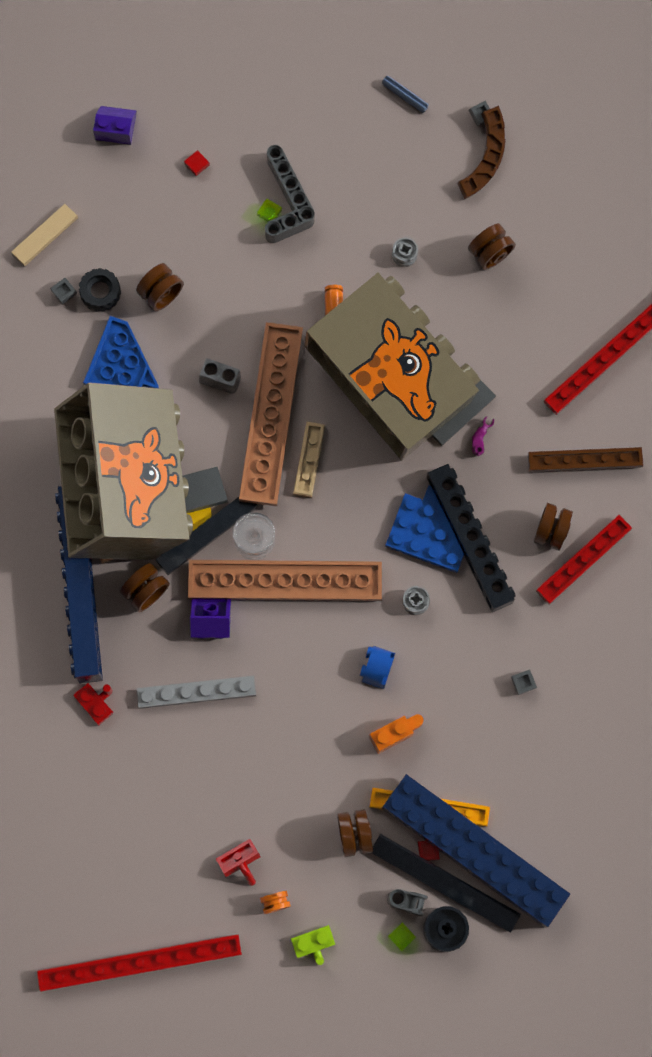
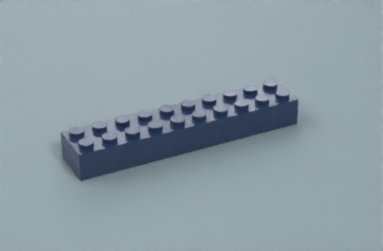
[55,486,103,684]
[381,774,570,928]

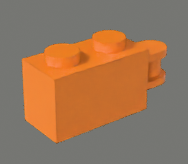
[369,714,424,754]

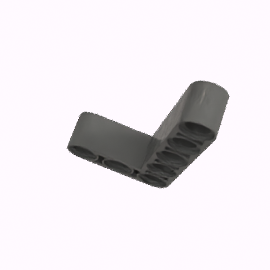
[265,145,315,243]

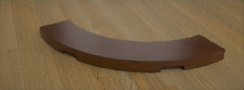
[457,106,506,199]

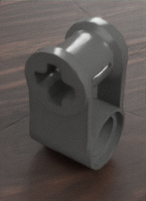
[387,889,428,916]

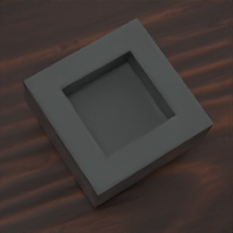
[468,101,490,126]
[50,278,77,304]
[511,669,537,695]

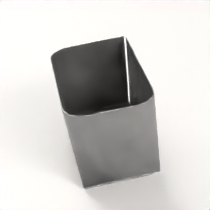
[199,358,241,394]

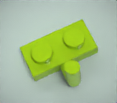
[291,925,336,965]

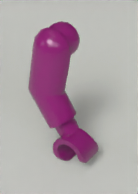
[472,416,494,456]

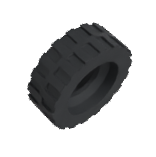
[79,268,121,312]

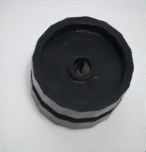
[423,906,469,952]

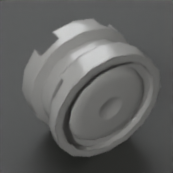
[392,237,418,267]
[403,586,430,615]

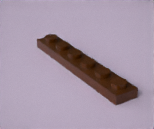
[528,447,643,472]

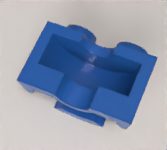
[359,646,395,689]

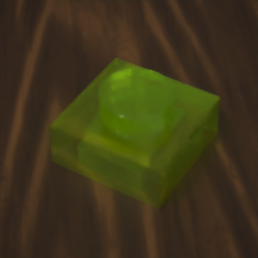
[257,198,282,222]
[388,922,416,951]

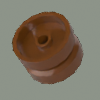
[468,223,516,270]
[136,263,184,311]
[534,502,573,551]
[120,563,170,612]
[337,809,373,857]

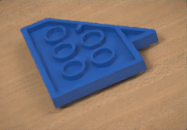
[83,316,159,388]
[385,485,464,573]

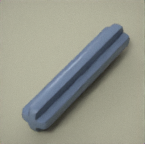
[382,76,429,113]

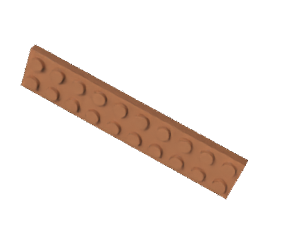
[239,322,303,506]
[188,560,382,601]

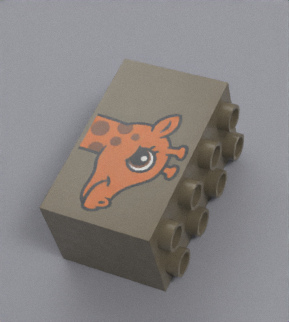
[304,272,480,461]
[54,383,193,560]

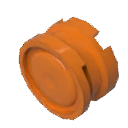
[260,891,291,914]

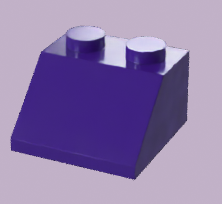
[93,106,137,145]
[190,599,231,639]

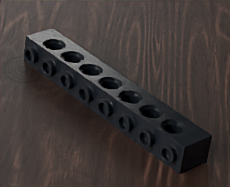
[426,464,516,613]

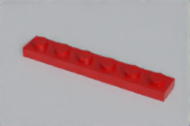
[536,515,632,605]

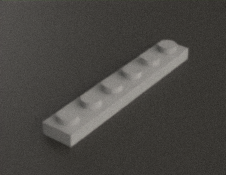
[137,676,256,709]

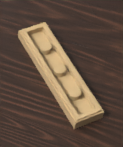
[11,204,78,266]
[293,422,325,498]

